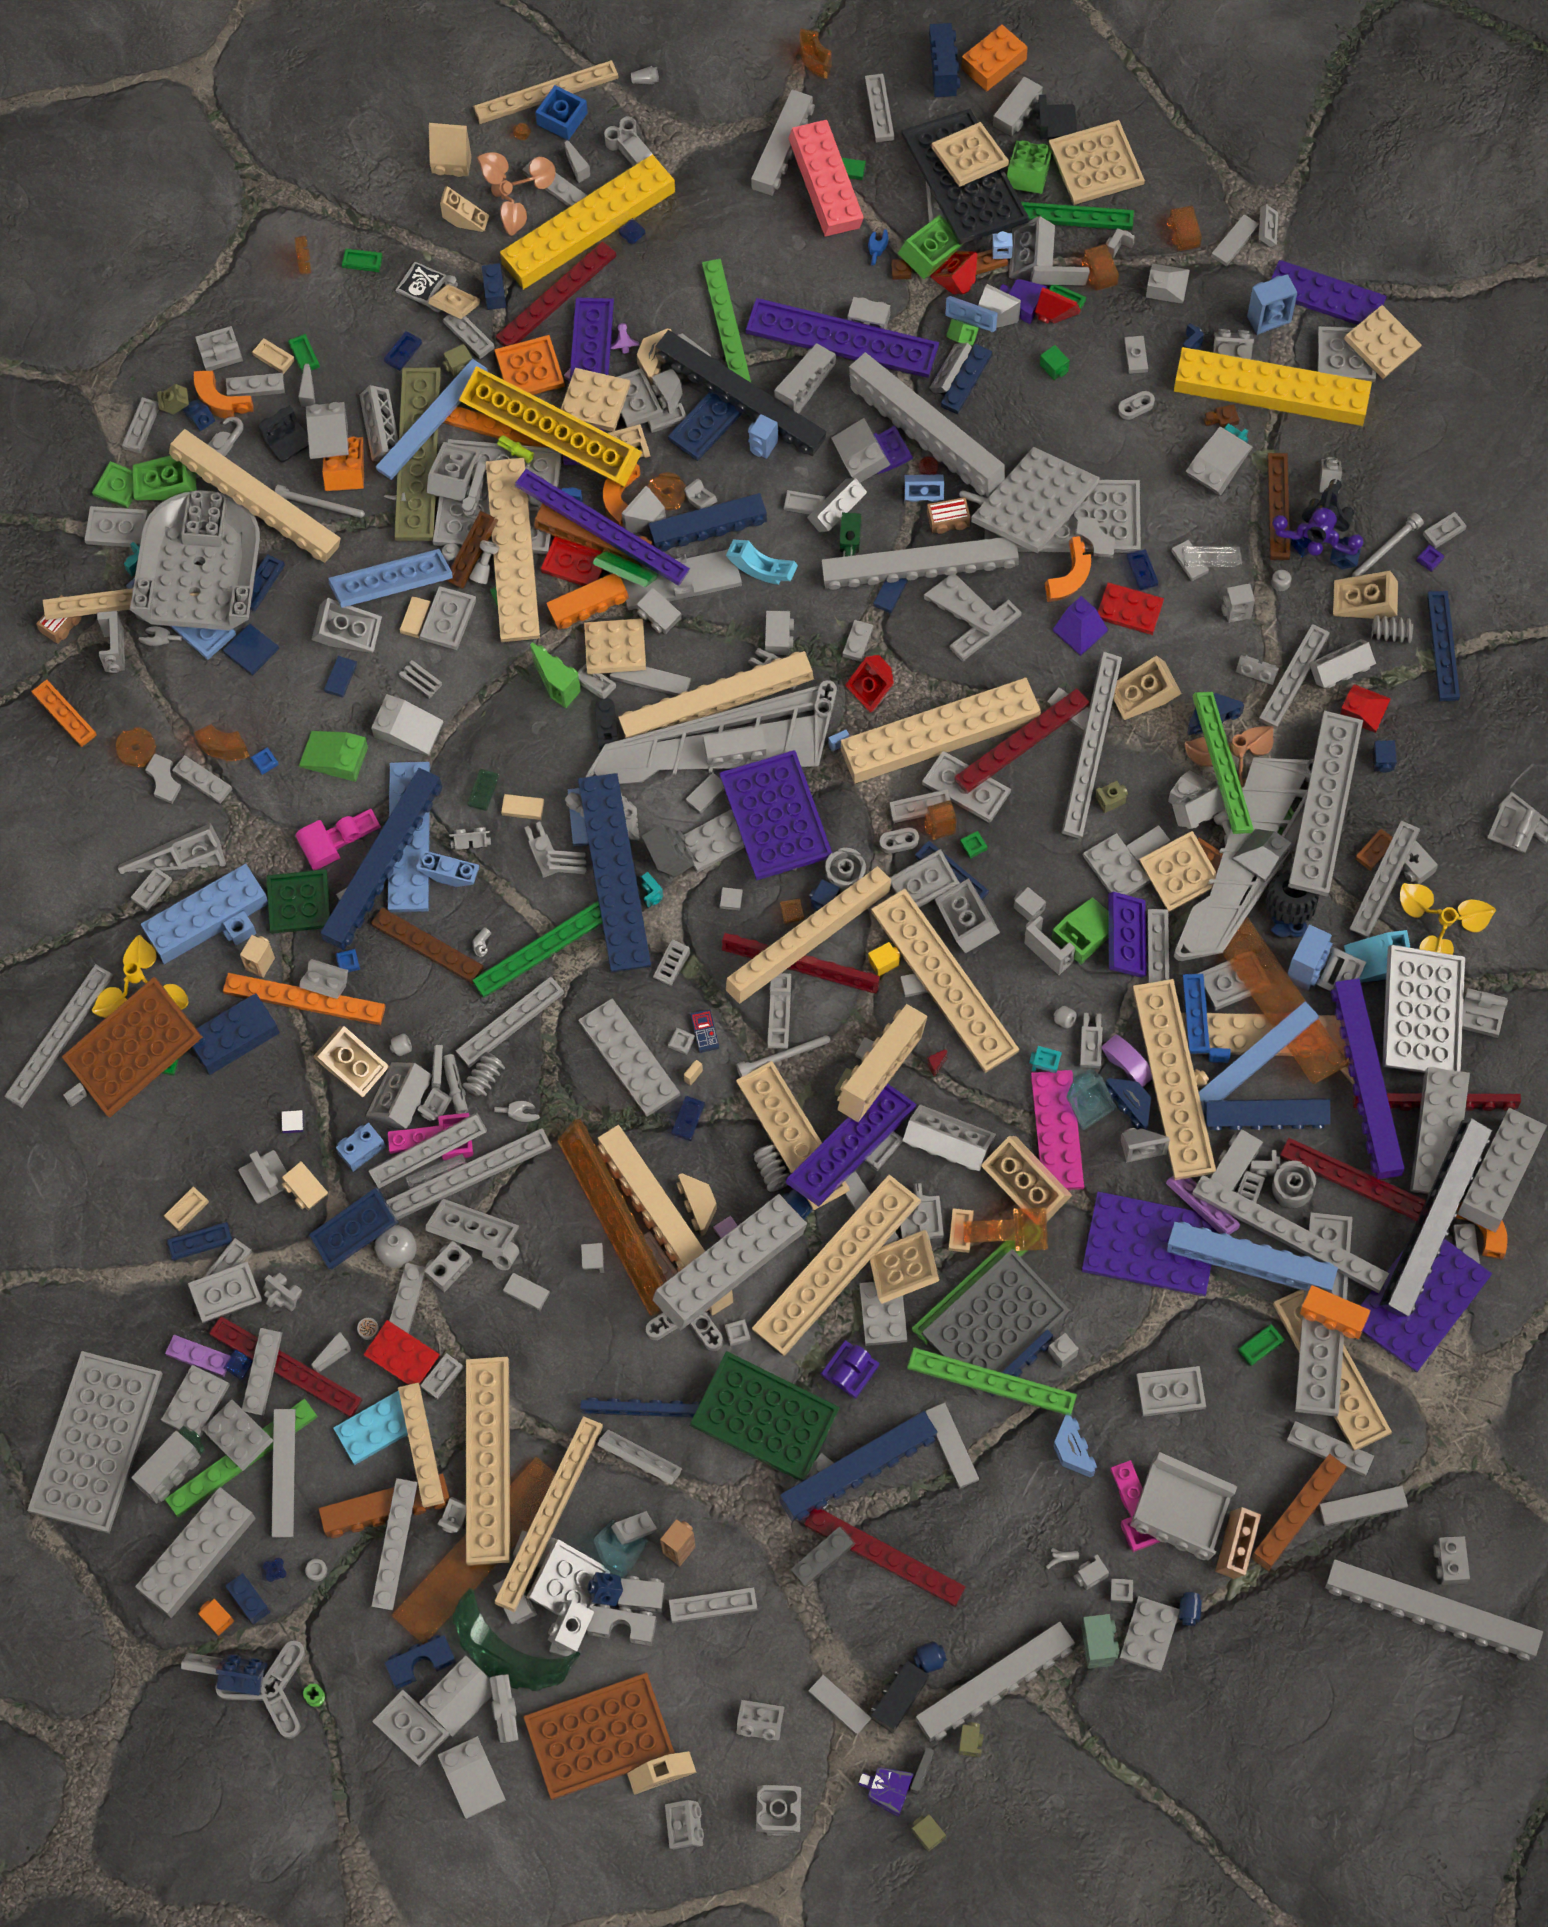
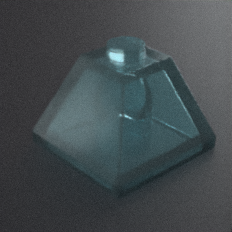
[1066,1069,1117,1130]
[593,1519,649,1578]

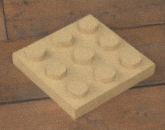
[932,122,1009,187]
[1343,305,1422,379]
[561,368,631,432]
[584,618,646,674]
[1139,831,1217,913]
[870,1230,939,1304]

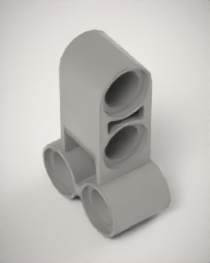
[604,117,652,166]

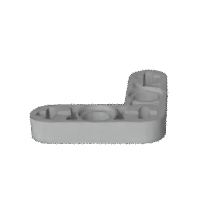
[646,1312,723,1351]

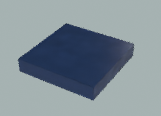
[223,624,279,676]

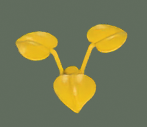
[1400,883,1496,955]
[92,935,188,1018]

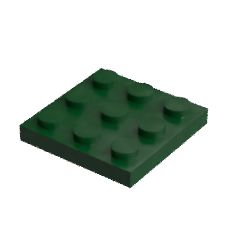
[267,869,330,934]

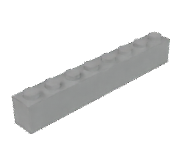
[916,1622,1075,1742]

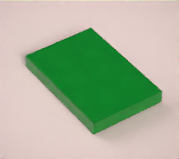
[593,551,658,587]

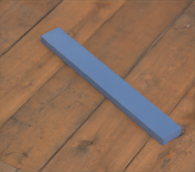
[376,359,488,480]
[1199,1001,1319,1115]

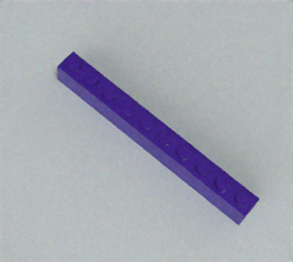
[1331,978,1404,1179]

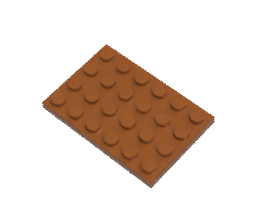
[62,977,203,1117]
[523,1673,675,1800]

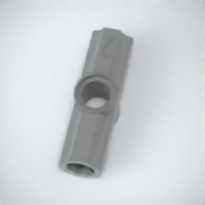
[489,1675,518,1743]

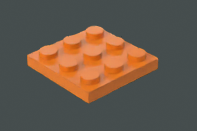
[494,335,565,395]

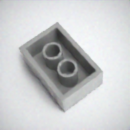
[131,1431,200,1504]

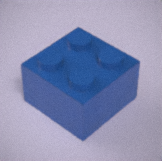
[535,85,588,141]

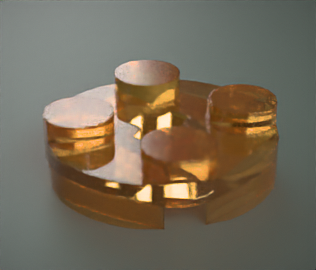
[295,235,312,274]
[648,472,686,510]
[116,727,156,767]

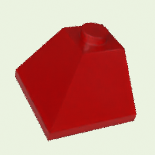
[930,251,977,294]
[1035,287,1081,324]
[845,654,894,712]
[1340,684,1391,733]

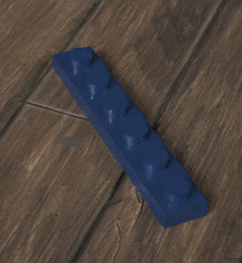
[1427,591,1460,701]
[580,1398,701,1418]

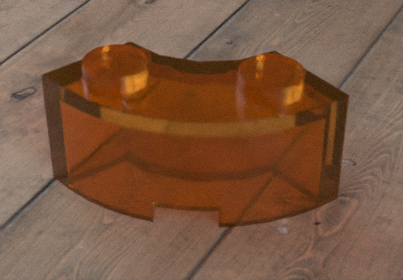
[799,28,832,79]
[193,724,250,761]

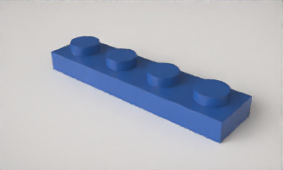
[1182,974,1210,1054]

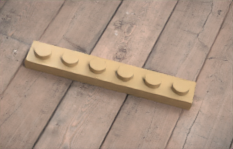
[398,1383,445,1508]

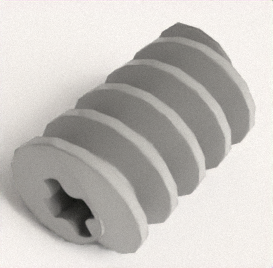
[1371,615,1413,643]
[462,1051,505,1097]
[753,1145,790,1192]

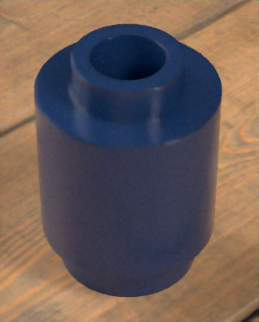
[1179,1592,1202,1626]

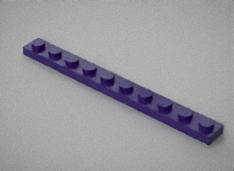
[515,469,690,586]

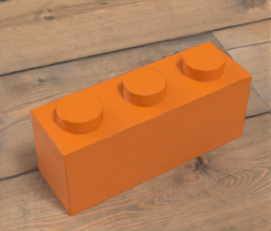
[1300,1285,1371,1339]

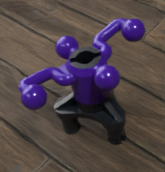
[1272,479,1364,556]

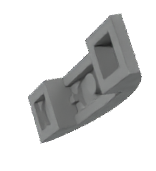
[768,973,791,1049]

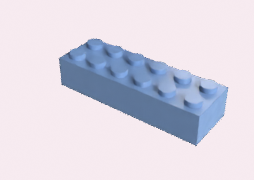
[141,864,268,964]

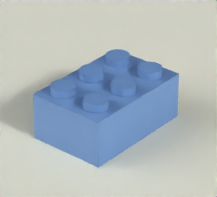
[1247,274,1297,335]
[1286,925,1333,991]

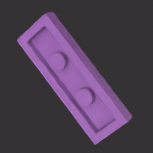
[165,1335,232,1377]

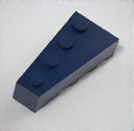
[929,23,960,97]

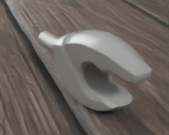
[138,626,182,646]
[494,1101,540,1122]

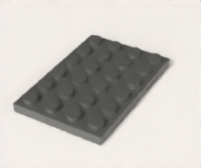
[921,1249,1069,1396]

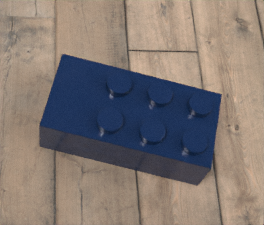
[192,993,280,1075]

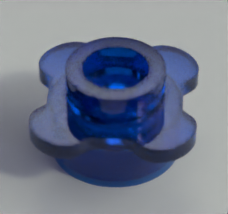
[263,1558,287,1582]

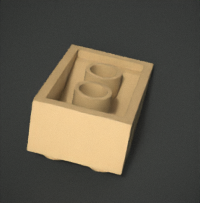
[429,123,471,177]
[1333,571,1398,619]
[1113,655,1182,720]
[313,1026,389,1097]

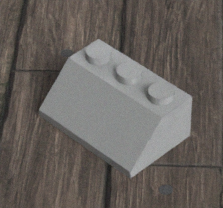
[1009,216,1055,280]
[366,1062,432,1129]
[419,1655,492,1737]

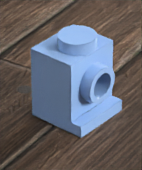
[992,231,1013,259]

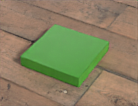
[92,461,134,509]

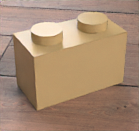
[240,935,275,978]
[281,1162,328,1211]

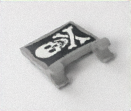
[395,262,458,312]

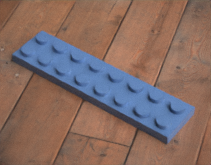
[388,762,430,912]

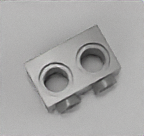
[1222,584,1255,623]
[424,1241,473,1292]

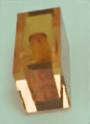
[1167,206,1202,251]
[1082,244,1119,291]
[924,800,956,840]

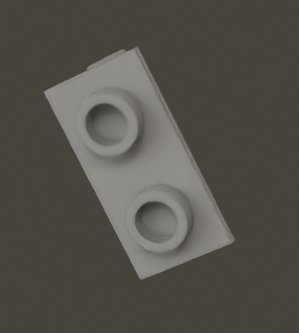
[1236,655,1279,685]
[449,827,491,850]

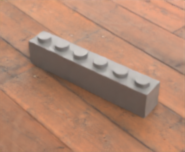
[751,90,815,196]

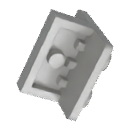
[1213,329,1254,360]
[238,1150,287,1204]

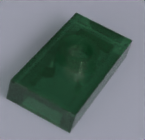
[467,769,499,811]
[179,1425,205,1455]

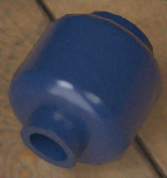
[913,1642,947,1673]

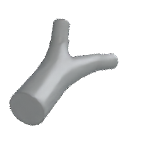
[1046,1548,1079,1569]

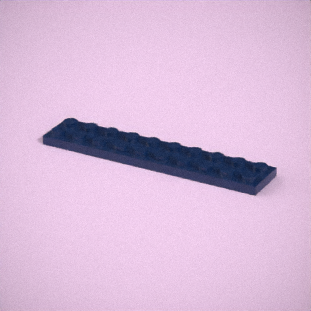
[578,773,651,973]

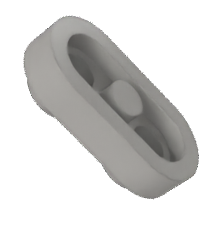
[1118,391,1155,420]
[880,828,919,853]

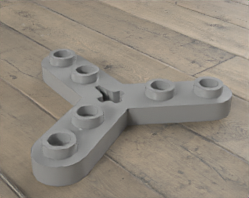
[215,1641,305,1739]

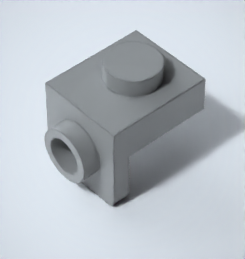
[1105,229,1134,258]
[684,479,717,509]
[417,1087,452,1121]
[1249,1150,1280,1177]
[438,1497,466,1533]

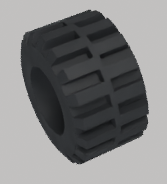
[1266,871,1319,925]

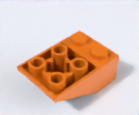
[322,437,364,491]

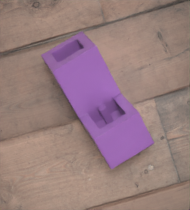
[1101,1034,1152,1087]

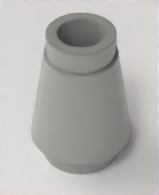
[631,66,659,84]

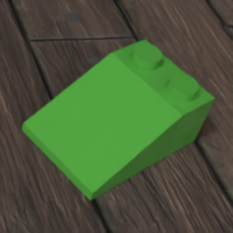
[898,215,964,279]
[133,455,196,500]
[299,731,368,782]

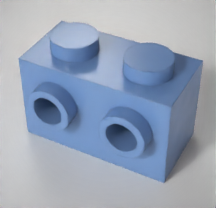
[748,414,778,459]
[905,475,944,502]
[336,1123,386,1172]

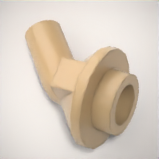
[1194,1069,1209,1089]

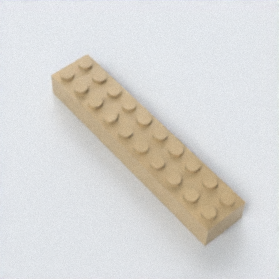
[841,678,1041,784]
[597,1125,733,1316]

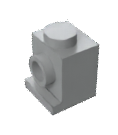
[1074,1554,1109,1590]

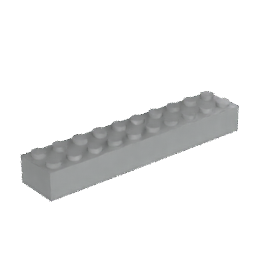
[849,352,1005,498]

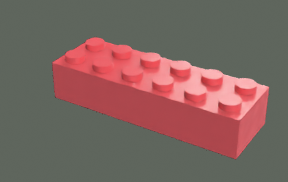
[788,120,864,237]

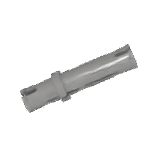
[442,1054,468,1114]

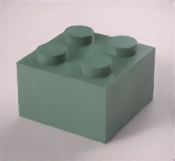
[1081,1614,1119,1669]

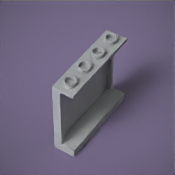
[1130,1452,1237,1560]

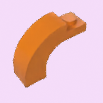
[194,371,253,419]
[603,464,640,527]
[1044,536,1091,602]
[1455,1202,1507,1260]

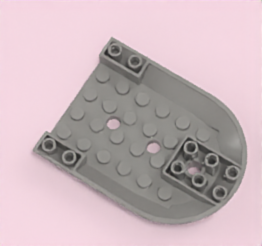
[130,491,260,630]

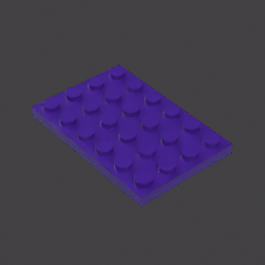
[719,750,832,881]
[1082,1192,1218,1297]
[1361,1239,1492,1373]

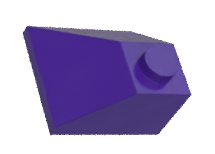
[1053,596,1108,656]

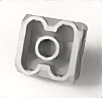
[756,1785,801,1836]

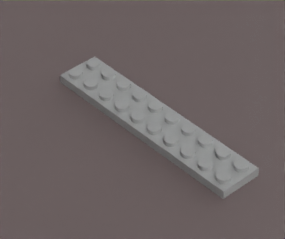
[1288,711,1363,897]
[1295,1213,1352,1416]

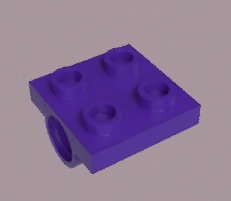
[821,1340,880,1399]

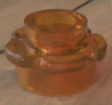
[513,123,531,140]

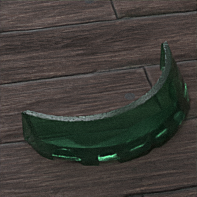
[453,1588,581,1691]

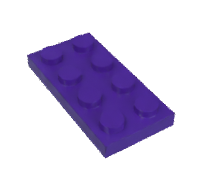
[1108,891,1147,978]

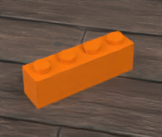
[546,573,629,630]

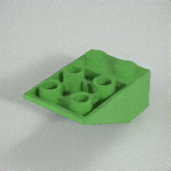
[1007,141,1052,194]
[530,642,581,708]
[1051,897,1109,965]

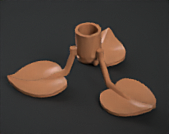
[477,152,555,236]
[1185,726,1274,788]

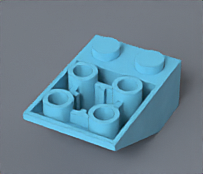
[1344,930,1410,983]

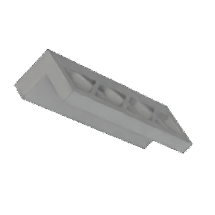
[359,385,399,462]

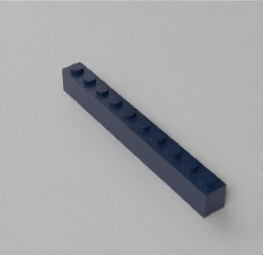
[321,768,442,950]

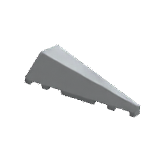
[118,823,226,874]

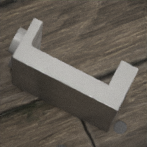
[97,611,125,673]
[1024,916,1075,975]

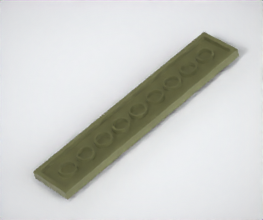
[395,368,441,541]

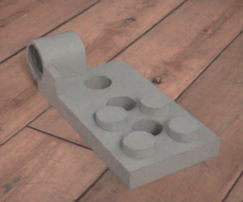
[425,1199,519,1270]

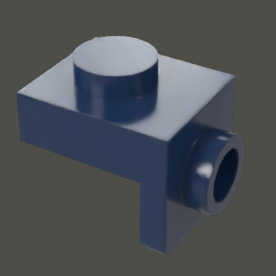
[1182,323,1204,350]
[182,399,215,431]

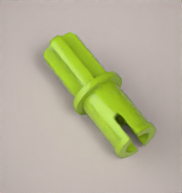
[497,435,534,463]

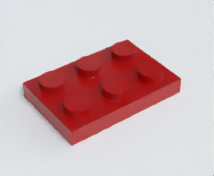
[541,536,604,586]
[1098,582,1164,635]
[364,1320,440,1385]

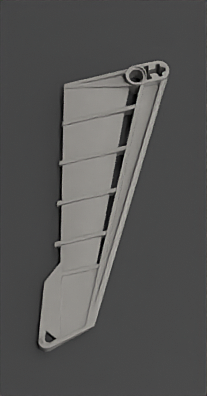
[586,680,837,784]
[1174,758,1314,961]

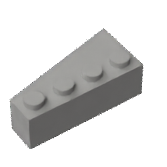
[774,343,836,413]

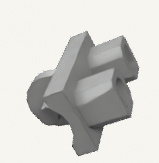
[263,1273,302,1311]

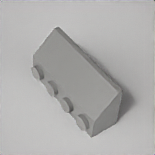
[903,1105,996,1171]

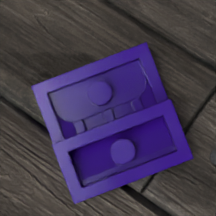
[874,425,913,474]

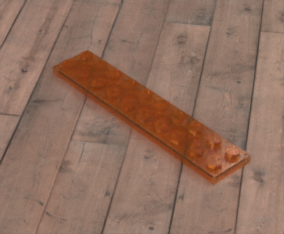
[1223,917,1348,1084]
[558,1118,667,1316]
[391,1457,556,1645]

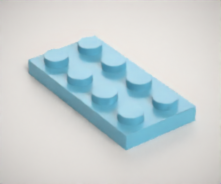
[334,1390,428,1465]

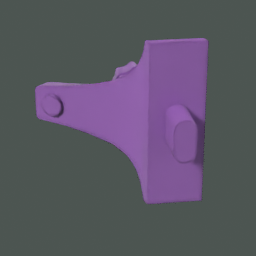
[611,323,639,353]

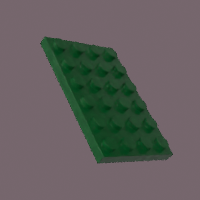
[689,1351,840,1482]

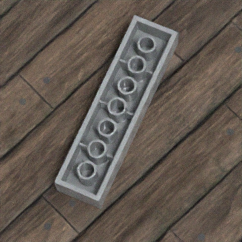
[653,1194,807,1331]

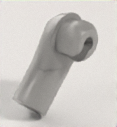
[472,927,491,956]

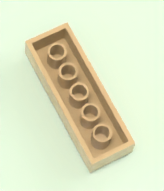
[837,1004,927,1122]

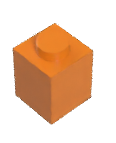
[198,1599,234,1636]

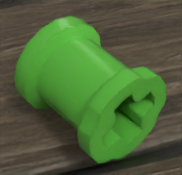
[303,1684,325,1707]

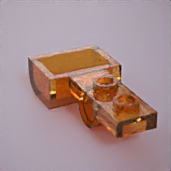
[963,1207,1048,1251]

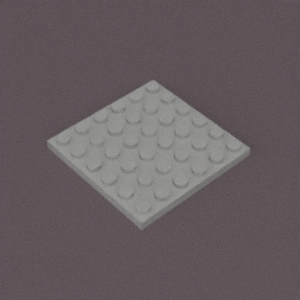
[433,439,562,555]

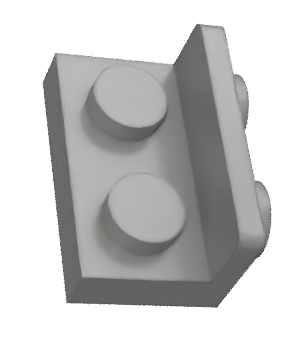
[300,959,348,999]
[736,1700,784,1741]
[665,1800,704,1849]

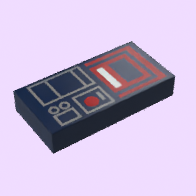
[691,1009,719,1053]

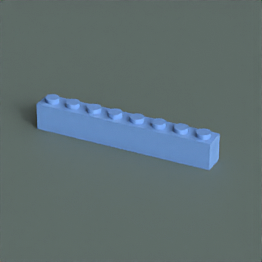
[1167,1222,1338,1293]

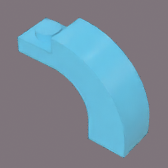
[726,539,798,585]

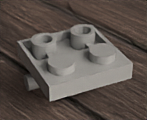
[195,326,243,371]
[1488,801,1541,854]
[1462,988,1508,1038]

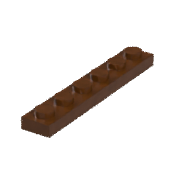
[1267,453,1290,560]
[371,908,484,984]

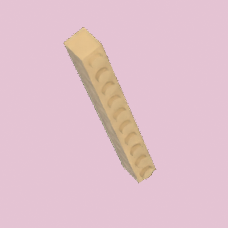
[169,429,341,563]
[619,651,814,738]
[726,866,891,1004]

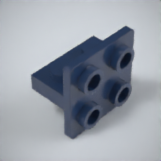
[215,1655,267,1696]

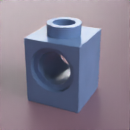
[223,911,257,946]

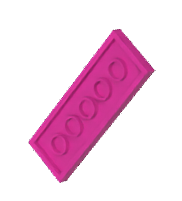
[1031,1070,1084,1190]

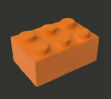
[961,24,1028,92]

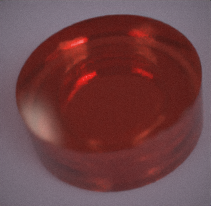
[919,457,938,475]

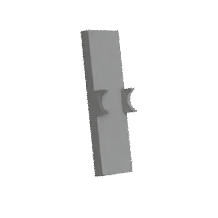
[621,550,742,610]

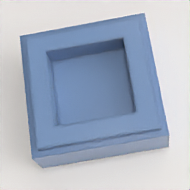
[829,730,849,751]

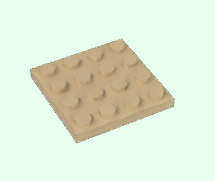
[1049,120,1145,205]

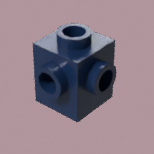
[1330,537,1361,569]
[587,1572,623,1606]

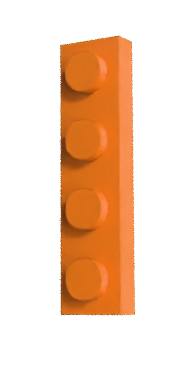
[31,680,97,747]

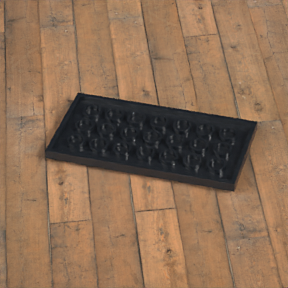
[902,109,1029,245]

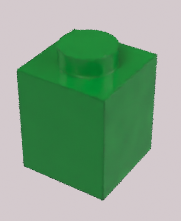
[1039,345,1070,380]

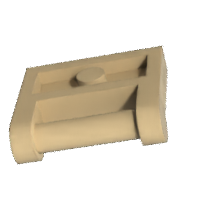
[608,424,650,458]

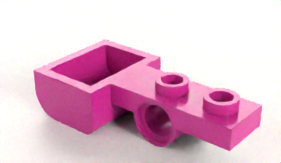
[295,809,381,871]
[388,1113,473,1160]
[1110,1460,1160,1552]

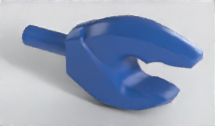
[868,229,888,265]

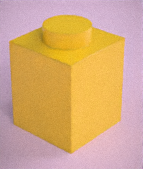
[868,942,901,976]

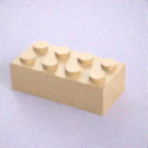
[981,1136,1072,1225]

